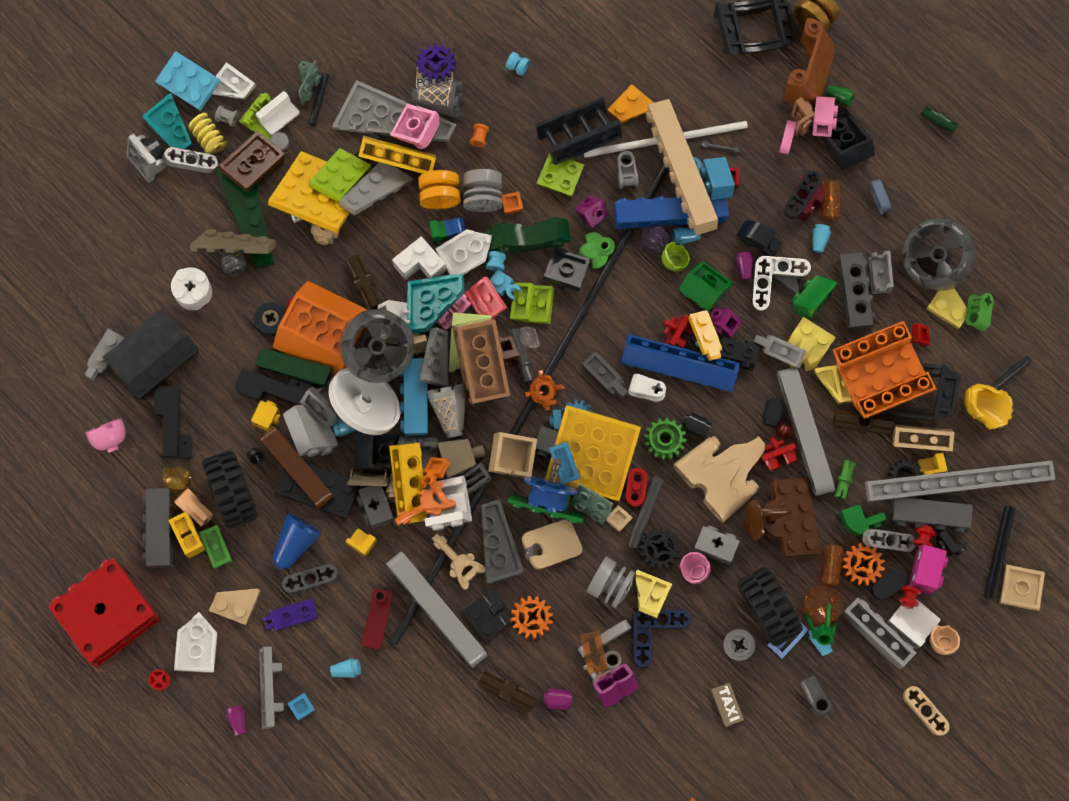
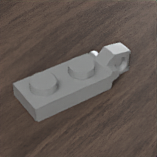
[85,329,125,381]
[754,335,807,368]

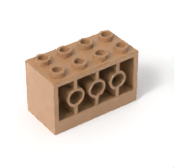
[452,318,510,404]

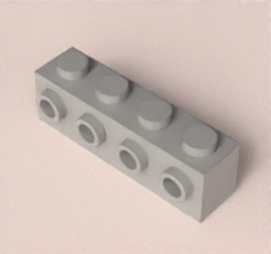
[841,598,916,670]

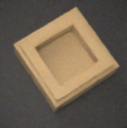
[606,505,633,533]

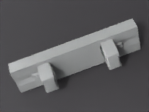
[259,647,284,729]

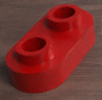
[625,468,647,507]

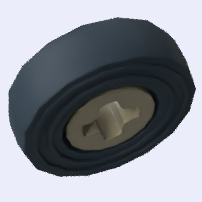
[254,302,286,336]

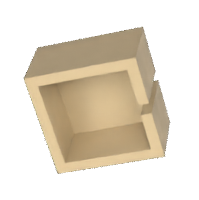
[488,432,537,478]

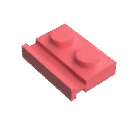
[465,277,507,319]

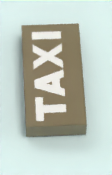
[711,683,744,727]

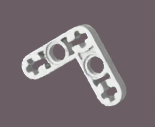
[752,256,811,311]

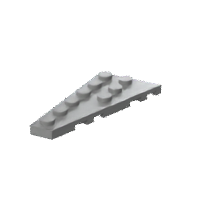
[332,80,456,142]

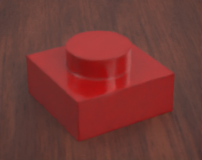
[911,323,930,346]

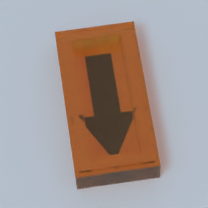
[580,631,608,674]

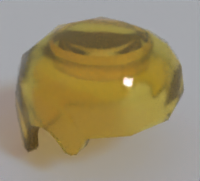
[162,467,191,491]

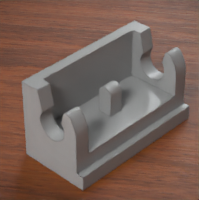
[868,251,894,294]

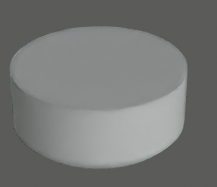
[270,132,289,151]

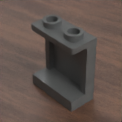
[300,375,342,428]

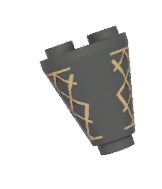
[412,81,464,118]

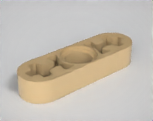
[903,686,949,736]

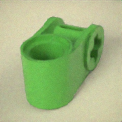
[965,293,994,331]

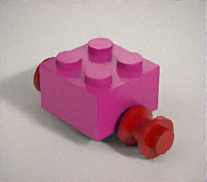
[899,525,948,609]

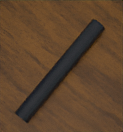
[308,73,329,126]
[990,356,1031,389]

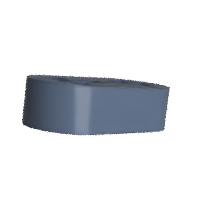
[869,179,891,215]

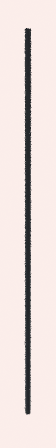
[390,164,669,646]

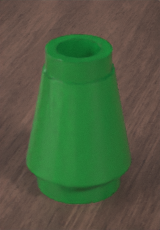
[826,85,855,106]

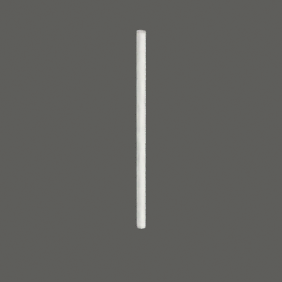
[584,121,747,158]

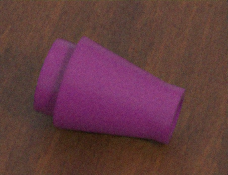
[735,252,753,280]
[225,705,246,735]

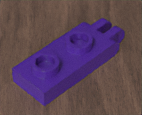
[262,599,318,631]

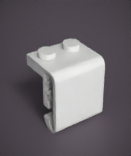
[425,476,472,530]

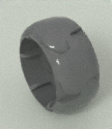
[902,217,976,291]
[339,309,414,383]

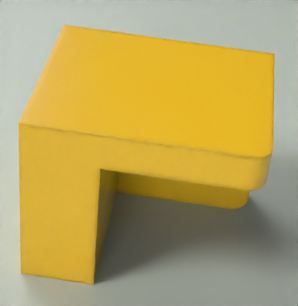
[917,453,948,475]
[346,529,377,557]

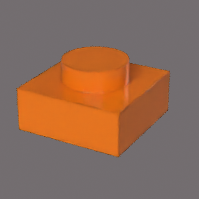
[502,191,523,215]

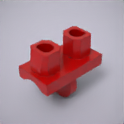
[662,314,693,348]
[760,437,797,472]

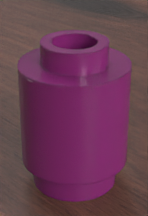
[543,688,572,710]

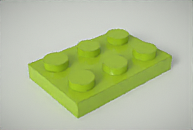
[309,148,371,203]

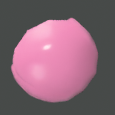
[680,552,711,584]

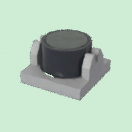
[127,134,166,183]

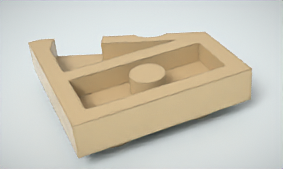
[209,589,261,625]

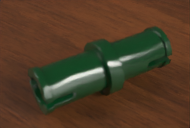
[921,105,959,134]

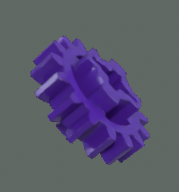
[416,43,456,83]

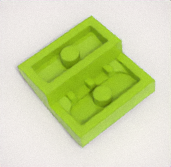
[510,283,554,324]

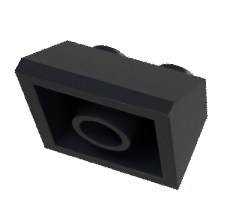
[354,432,400,474]

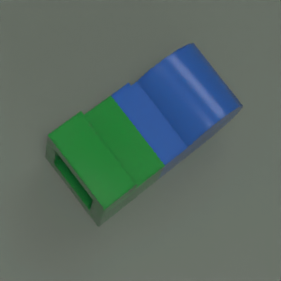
[429,218,466,243]

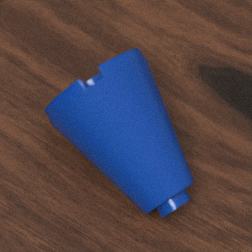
[272,513,321,570]

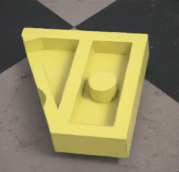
[927,288,967,330]
[814,365,852,404]
[635,570,672,618]

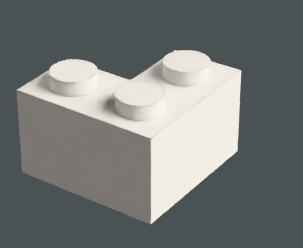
[392,237,446,280]

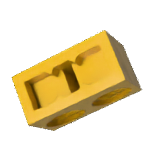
[168,512,206,558]

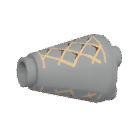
[427,384,466,438]

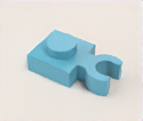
[490,269,522,300]

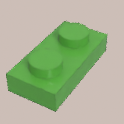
[199,525,233,569]

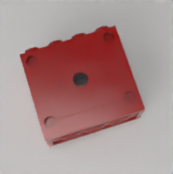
[48,558,162,668]

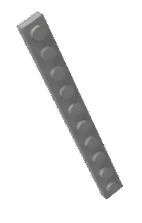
[865,461,1056,502]

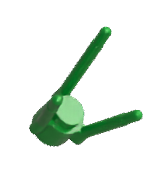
[804,604,838,645]

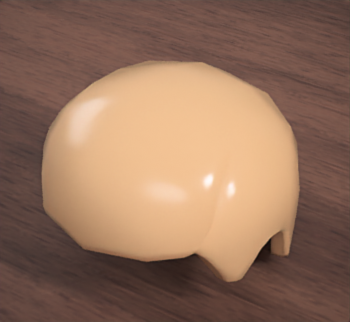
[930,625,960,655]

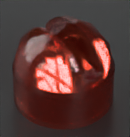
[776,422,792,439]

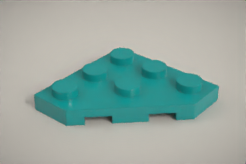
[407,273,464,334]

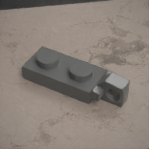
[582,351,628,399]

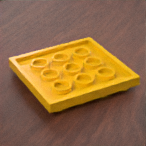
[268,151,350,233]
[545,405,641,501]

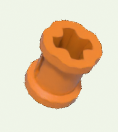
[469,123,489,148]

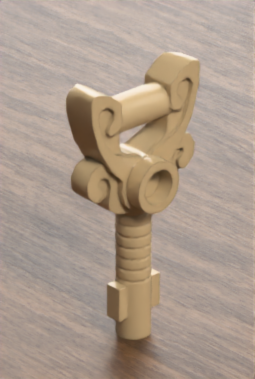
[431,534,485,591]

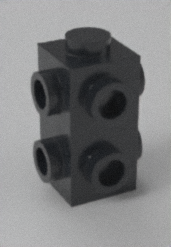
[720,336,760,370]

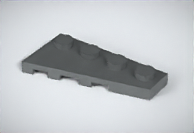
[480,499,524,585]

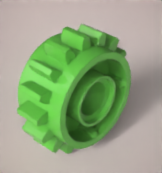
[644,418,686,461]

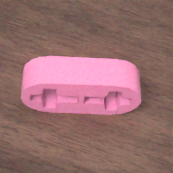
[779,120,796,155]

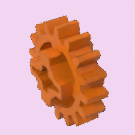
[842,543,885,586]
[510,596,553,639]

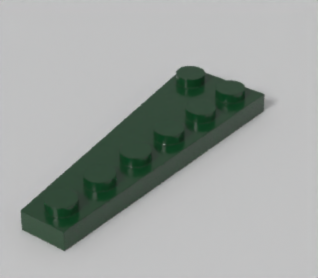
[215,162,275,269]

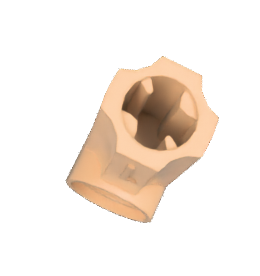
[174,488,213,527]

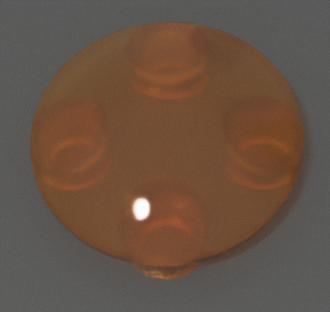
[804,585,843,624]

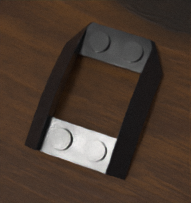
[713,0,798,54]
[880,363,961,420]

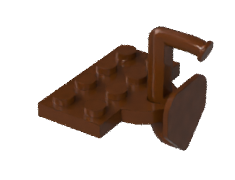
[744,478,821,558]

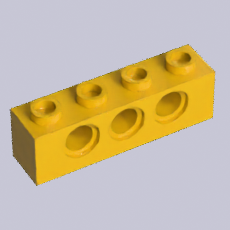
[358,136,436,174]
[389,443,428,523]

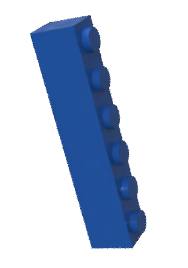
[613,196,729,229]
[621,334,740,392]

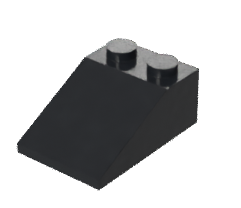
[820,109,875,171]

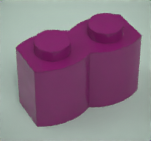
[593,664,639,707]

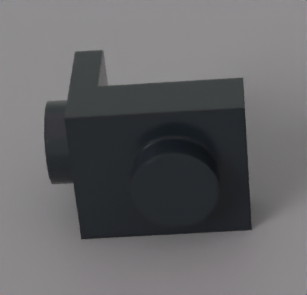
[936,530,969,557]

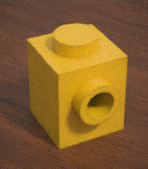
[251,400,281,431]

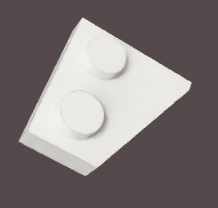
[212,62,256,100]

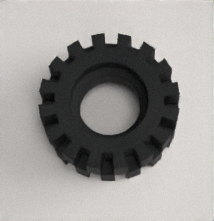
[886,458,924,479]

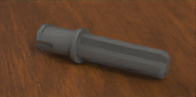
[509,329,535,385]

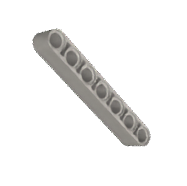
[777,367,835,496]
[386,551,488,668]

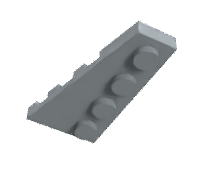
[339,162,413,215]

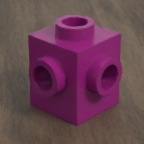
[575,195,609,227]
[710,307,741,337]

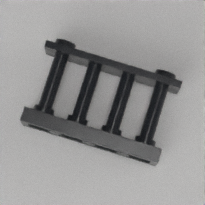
[535,97,623,165]

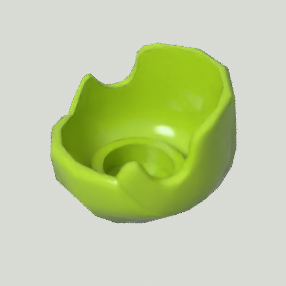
[661,242,690,272]

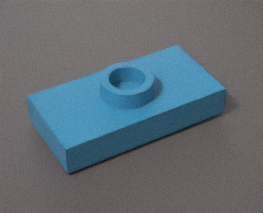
[549,441,580,484]

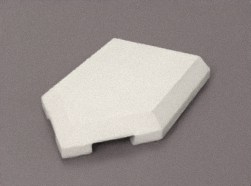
[436,229,492,275]
[174,612,217,673]

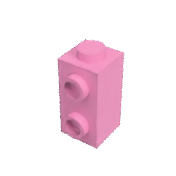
[813,96,838,137]

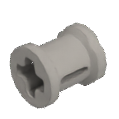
[214,105,238,127]

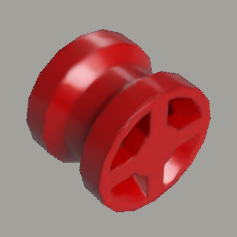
[148,670,171,691]

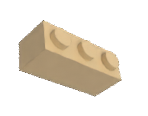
[892,425,955,452]

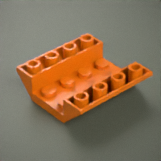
[273,281,367,377]
[833,321,936,419]

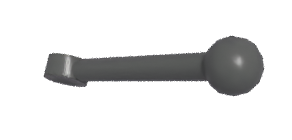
[701,141,740,154]

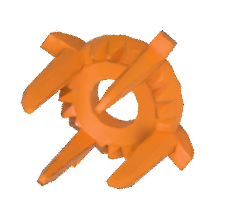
[525,370,565,411]

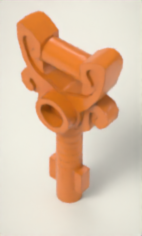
[394,481,456,526]

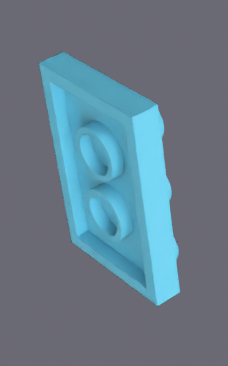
[155,51,221,111]

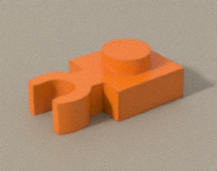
[420,457,450,489]

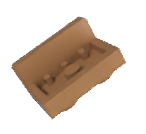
[791,97,815,137]

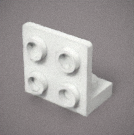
[886,599,940,650]

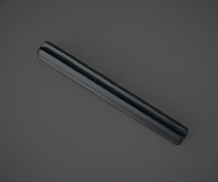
[984,506,1015,600]

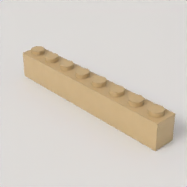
[646,99,718,235]

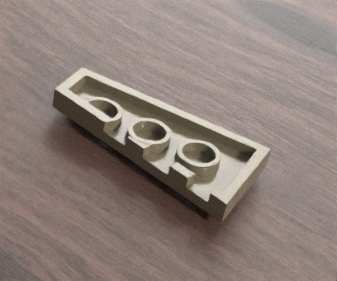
[190,229,276,254]

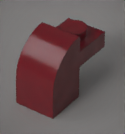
[795,173,824,220]

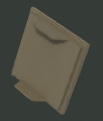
[347,468,390,486]

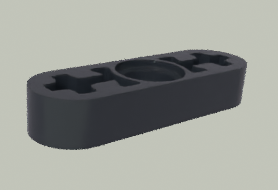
[784,170,821,219]

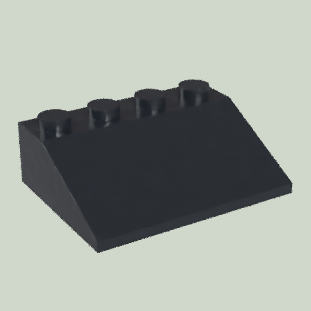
[103,308,199,401]

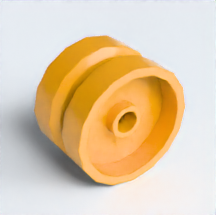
[418,170,461,209]

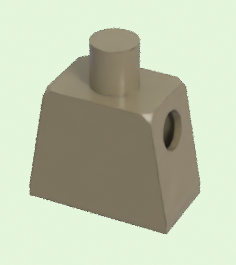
[438,439,485,479]

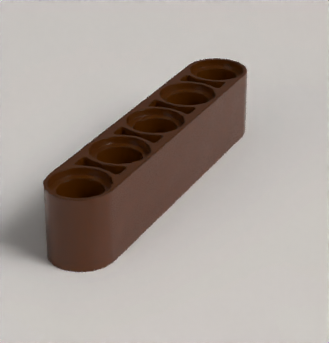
[258,426,334,509]

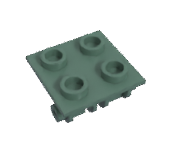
[298,60,321,107]
[570,484,614,524]

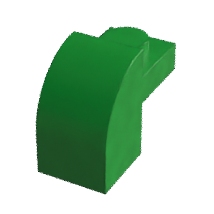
[839,504,886,538]

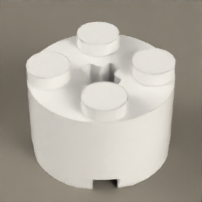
[171,268,212,310]

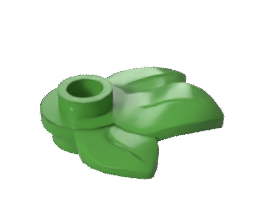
[578,232,615,269]

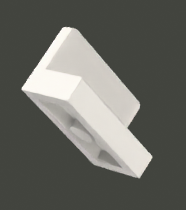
[256,91,300,136]

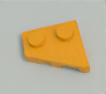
[607,84,654,124]

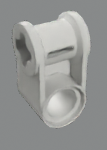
[628,374,666,402]

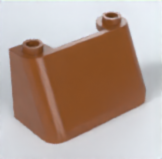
[782,18,836,109]

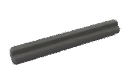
[628,476,663,550]

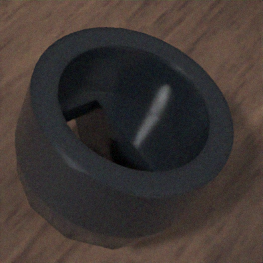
[247,447,264,464]

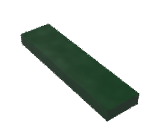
[255,348,333,387]

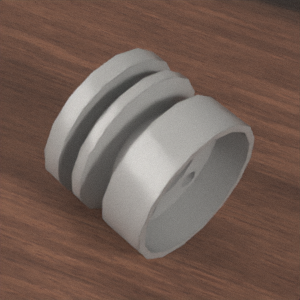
[463,169,502,213]
[586,556,635,609]

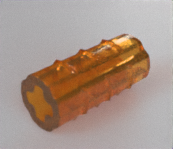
[823,180,841,221]
[822,544,843,586]

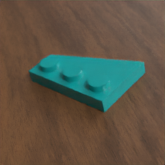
[142,93,193,150]

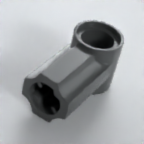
[799,675,831,717]

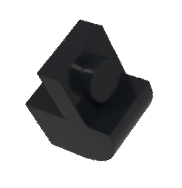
[736,220,782,257]

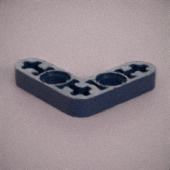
[633,610,691,668]

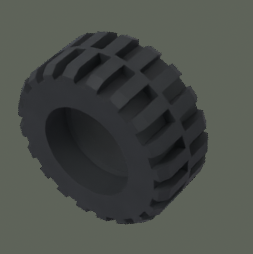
[202,450,258,529]
[737,567,803,646]

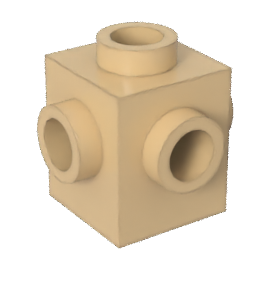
[311,224,339,245]

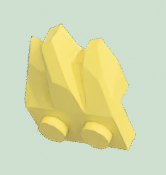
[787,317,836,371]

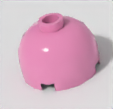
[85,418,126,453]

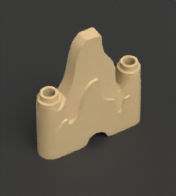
[673,436,765,523]

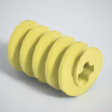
[189,112,227,155]

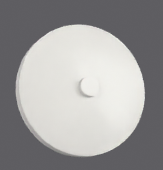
[329,368,401,435]

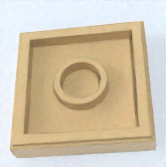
[999,564,1045,611]

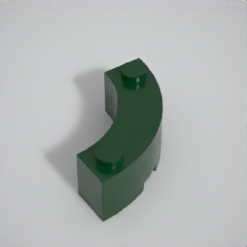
[489,217,571,254]

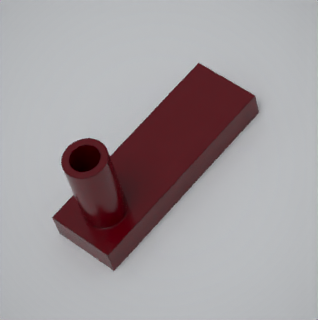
[361,588,394,651]

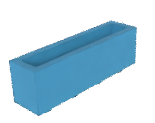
[400,358,428,438]

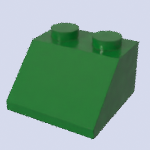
[678,261,733,312]
[791,275,837,321]

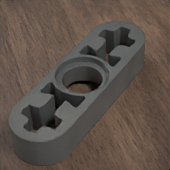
[282,564,338,594]

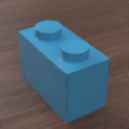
[700,157,735,200]

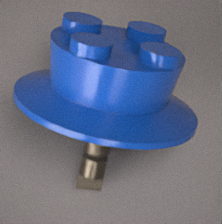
[524,458,578,513]

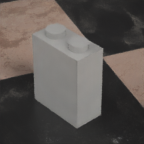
[283,405,338,457]

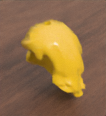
[963,384,1013,430]

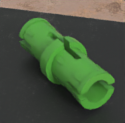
[834,460,856,501]

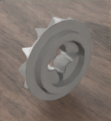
[723,629,755,661]

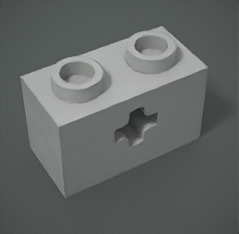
[693,526,739,565]

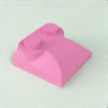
[390,104,439,149]

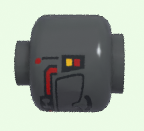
[219,249,246,276]

